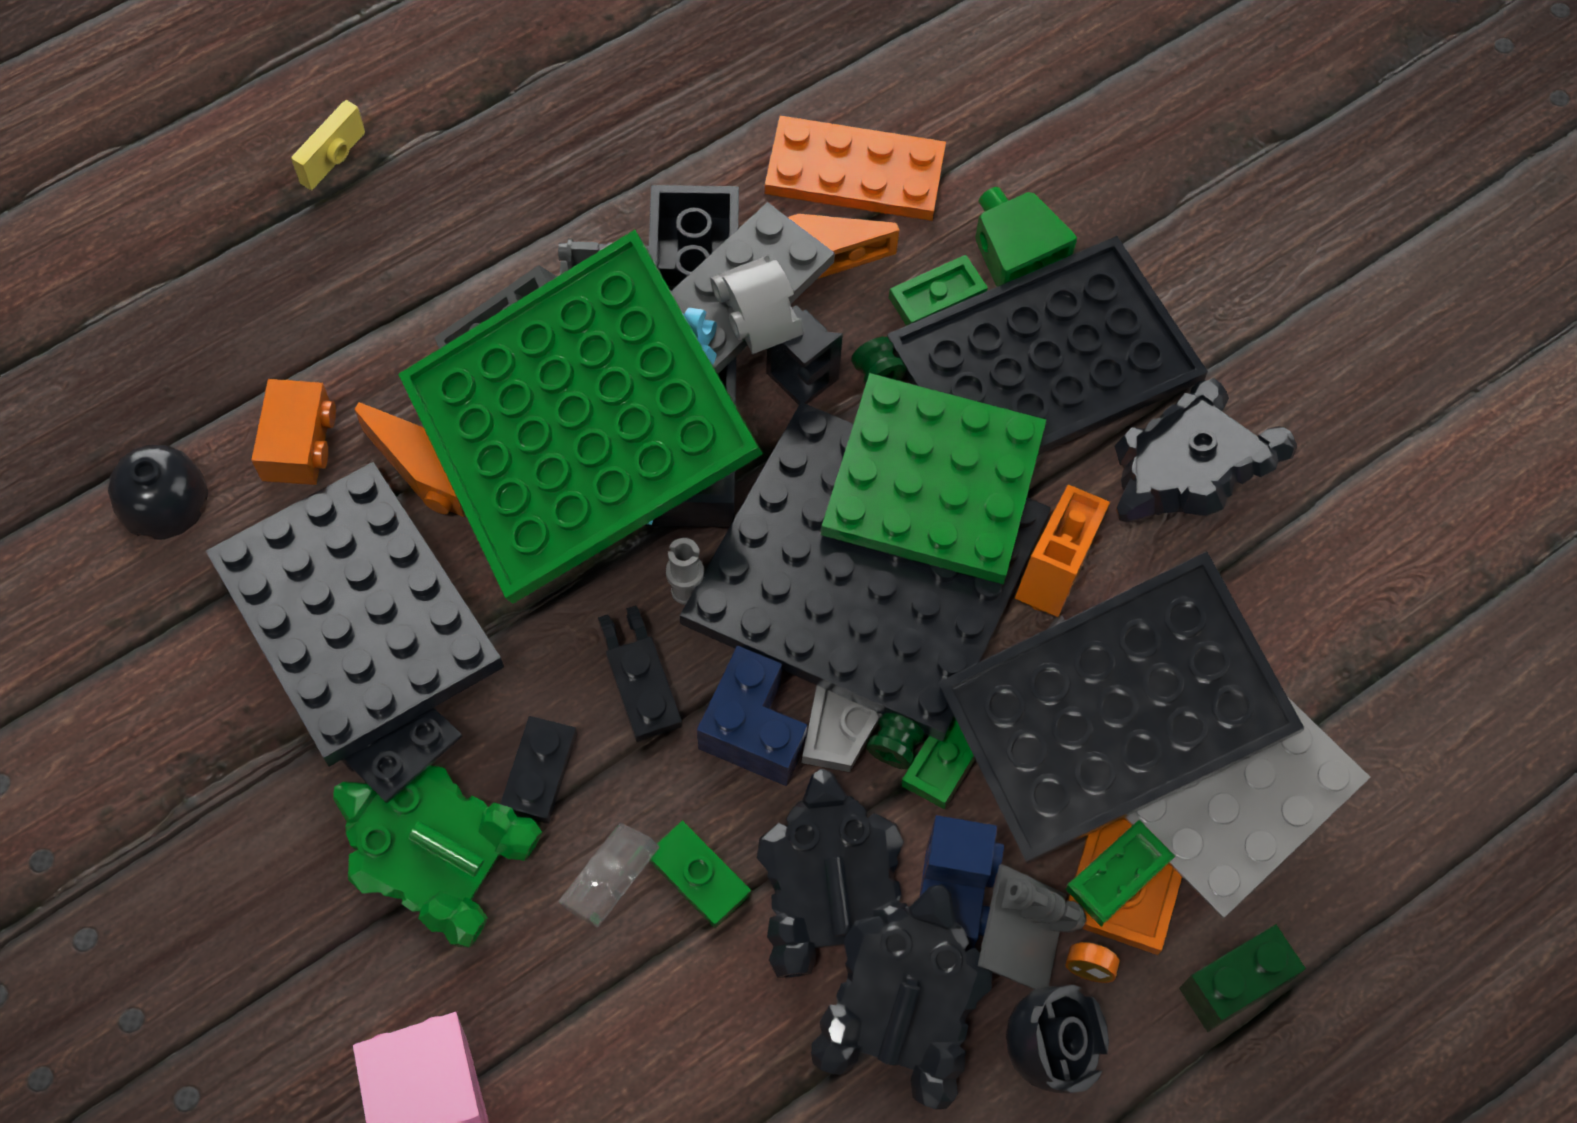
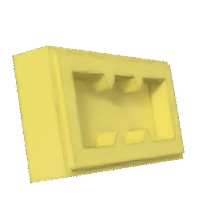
[291,100,365,190]

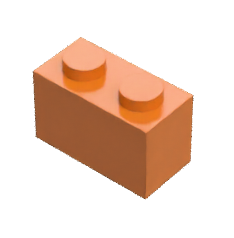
[251,379,336,485]

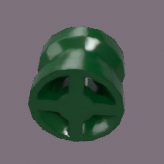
[851,336,907,386]
[866,713,926,769]

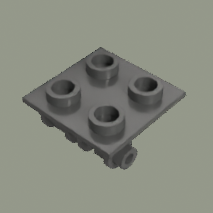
[978,864,1086,990]

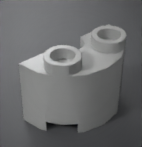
[710,256,803,354]

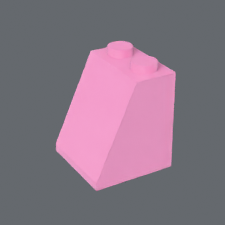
[353,1012,489,1123]

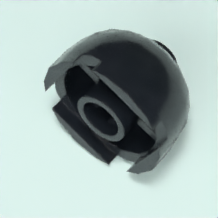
[108,445,208,540]
[1006,985,1109,1093]

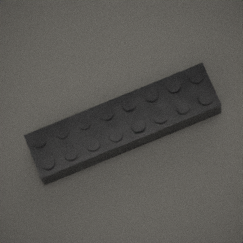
[644,185,739,527]

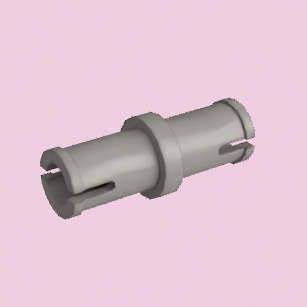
[666,538,704,605]

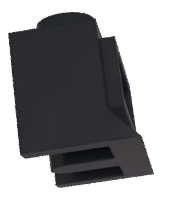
[766,305,843,405]

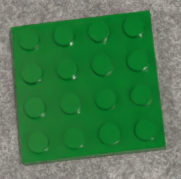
[820,373,1046,585]

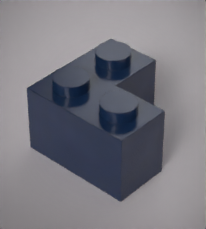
[697,645,808,786]
[919,815,1004,949]

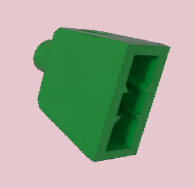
[975,187,1077,287]

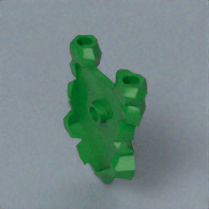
[333,765,542,948]

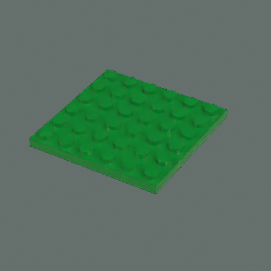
[398,230,763,604]

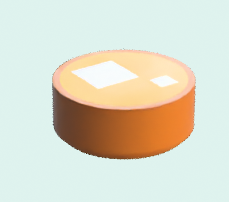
[1065,942,1120,983]

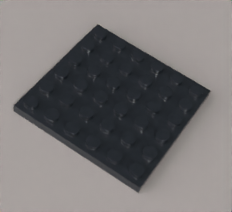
[680,402,1051,742]

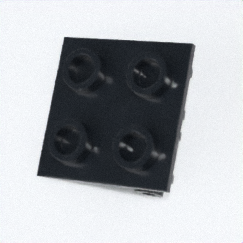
[341,708,463,803]

